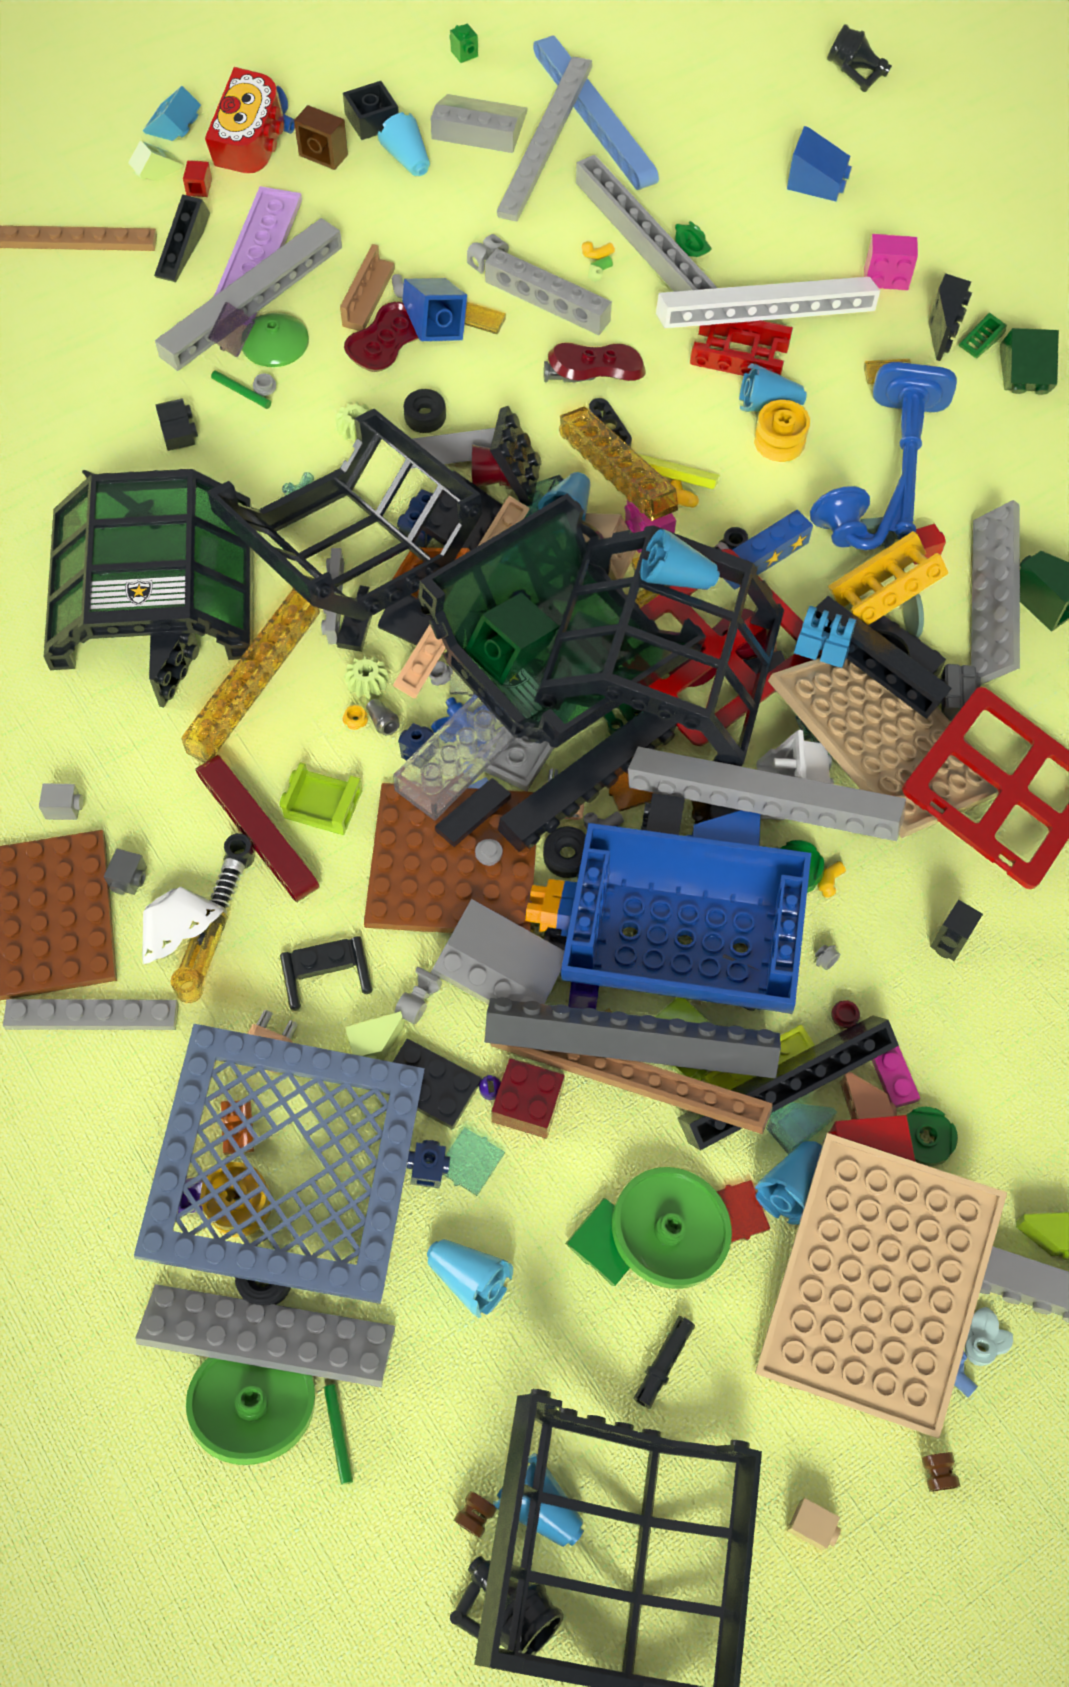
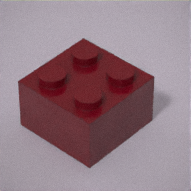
[491,1058,565,1139]

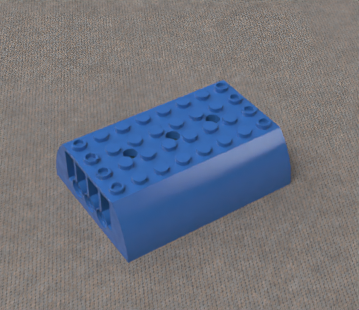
[561,823,811,1014]

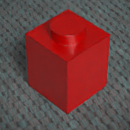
[183,160,212,197]
[913,523,946,565]

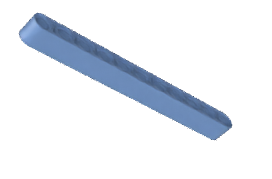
[533,35,659,190]

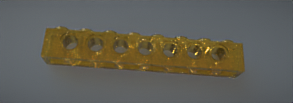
[559,406,678,521]
[181,588,320,763]

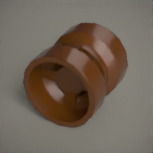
[921,1452,961,1492]
[453,1491,497,1539]

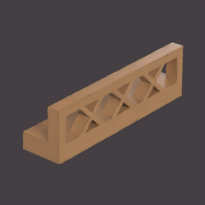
[340,244,395,331]

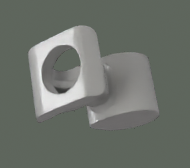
[467,234,509,274]
[394,966,442,1025]

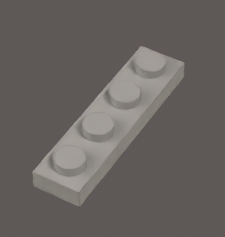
[321,548,344,644]

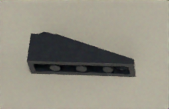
[154,194,210,283]

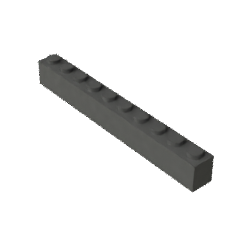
[484,997,781,1078]

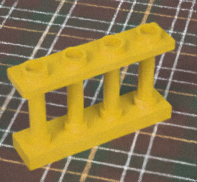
[828,531,948,625]

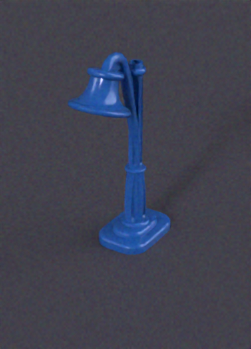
[810,362,957,550]

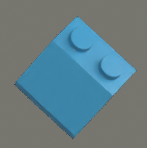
[142,86,201,141]

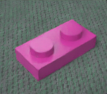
[871,1046,921,1108]

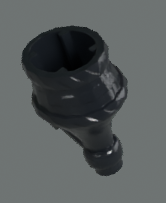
[826,24,892,92]
[450,1556,564,1655]

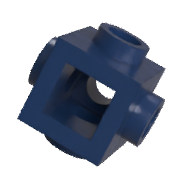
[398,723,438,769]
[406,1140,450,1188]

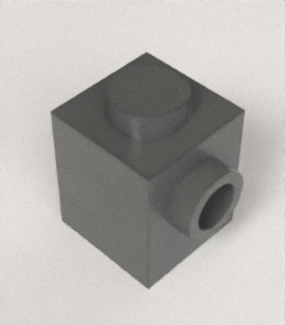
[104,848,147,895]

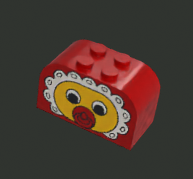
[205,67,284,173]

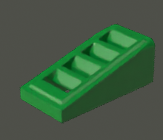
[959,313,1007,359]

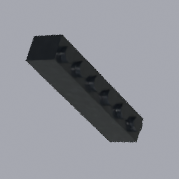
[815,596,952,719]

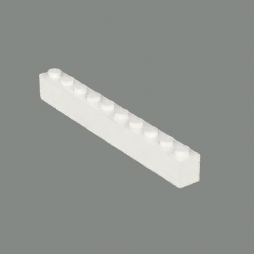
[656,276,880,328]

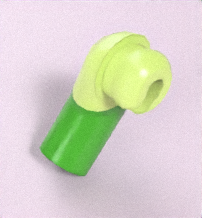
[588,256,613,282]

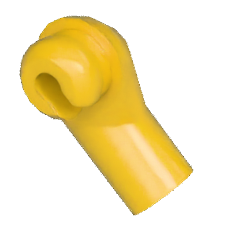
[581,241,615,260]
[670,480,699,508]
[817,861,846,898]

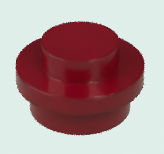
[831,1000,860,1028]

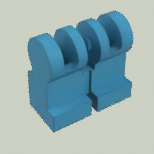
[794,606,856,668]

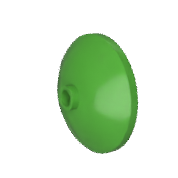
[240,312,309,367]

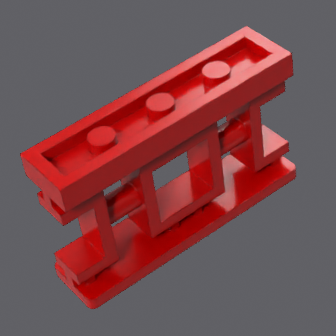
[690,320,793,376]

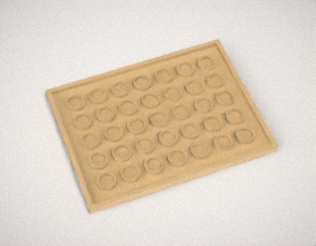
[768,658,999,838]
[755,1133,1008,1439]

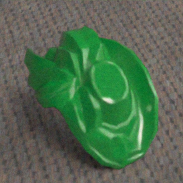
[675,221,712,257]

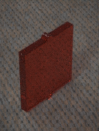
[716,1180,771,1243]

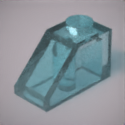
[766,1103,837,1155]

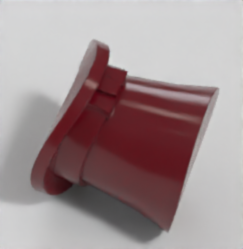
[471,444,512,489]

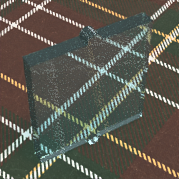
[442,1127,505,1196]

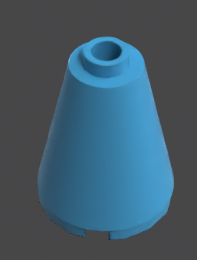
[739,363,807,412]
[538,472,591,534]
[640,529,720,590]
[755,1141,822,1225]
[493,1453,584,1547]

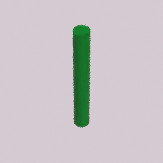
[211,370,271,409]
[323,1384,353,1485]

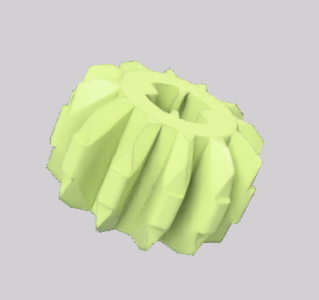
[335,402,372,442]
[345,655,389,699]

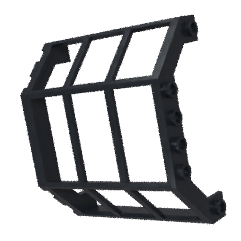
[207,409,482,621]
[534,525,784,767]
[474,1389,762,1687]

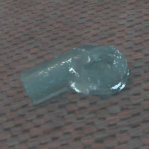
[282,472,314,496]

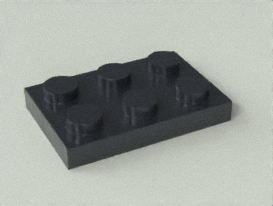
[385,1038,482,1130]

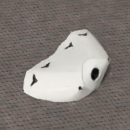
[142,887,224,964]

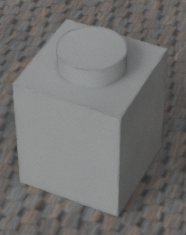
[39,783,83,820]

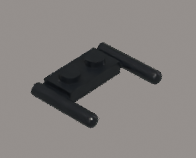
[280,936,373,1011]

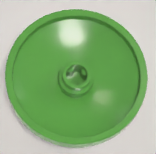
[612,1167,732,1289]
[186,1357,315,1465]

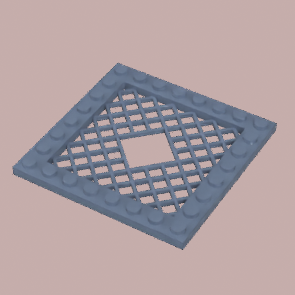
[133,1024,425,1304]

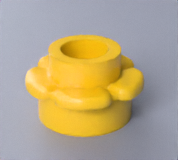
[342,705,368,730]

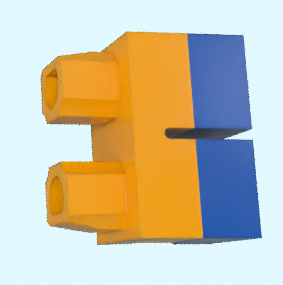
[525,879,577,937]

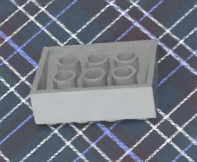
[430,94,528,153]
[430,899,564,1005]

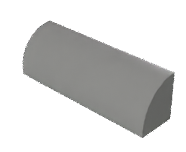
[411,428,495,469]

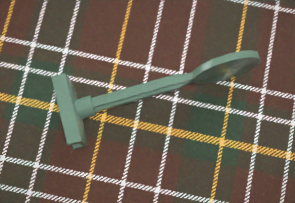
[861,517,924,638]

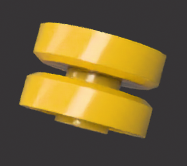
[754,399,810,462]
[200,1162,271,1237]

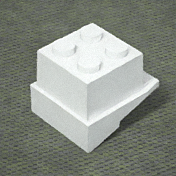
[756,730,834,820]

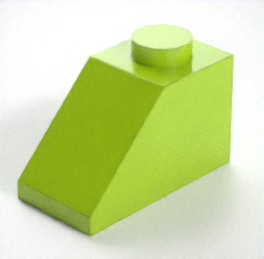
[1016,1212,1069,1260]

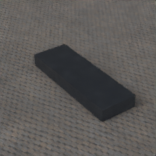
[435,778,511,847]

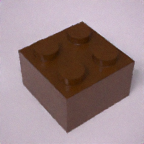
[294,105,348,170]

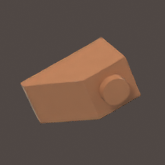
[840,1072,897,1120]

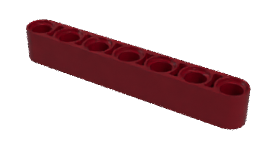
[195,755,320,903]

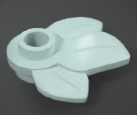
[965,1307,1013,1366]

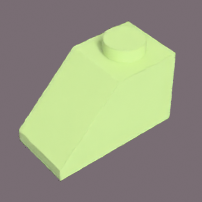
[129,140,183,181]
[345,1011,404,1060]

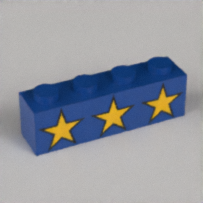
[724,509,813,590]

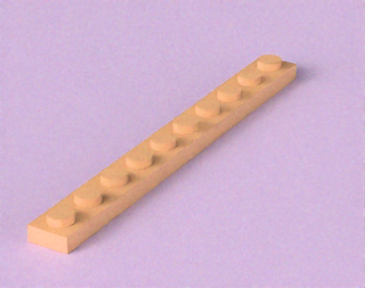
[393,496,530,699]

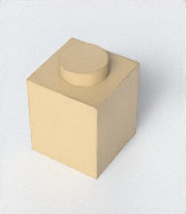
[787,1498,841,1551]

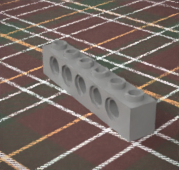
[485,248,612,335]

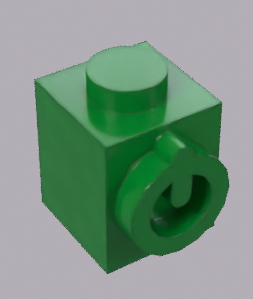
[449,23,478,63]

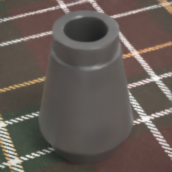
[366,699,400,736]

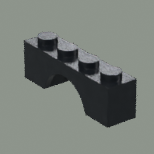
[868,616,946,676]

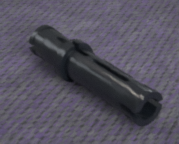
[633,1316,695,1409]

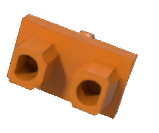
[221,1100,254,1155]

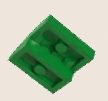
[565,1198,630,1286]

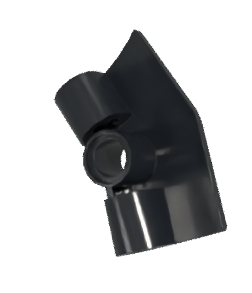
[378,594,465,648]

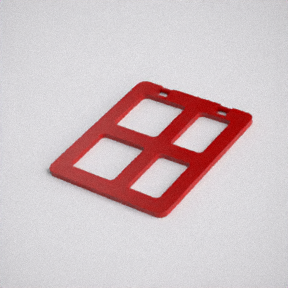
[601,549,823,746]
[902,687,1069,890]

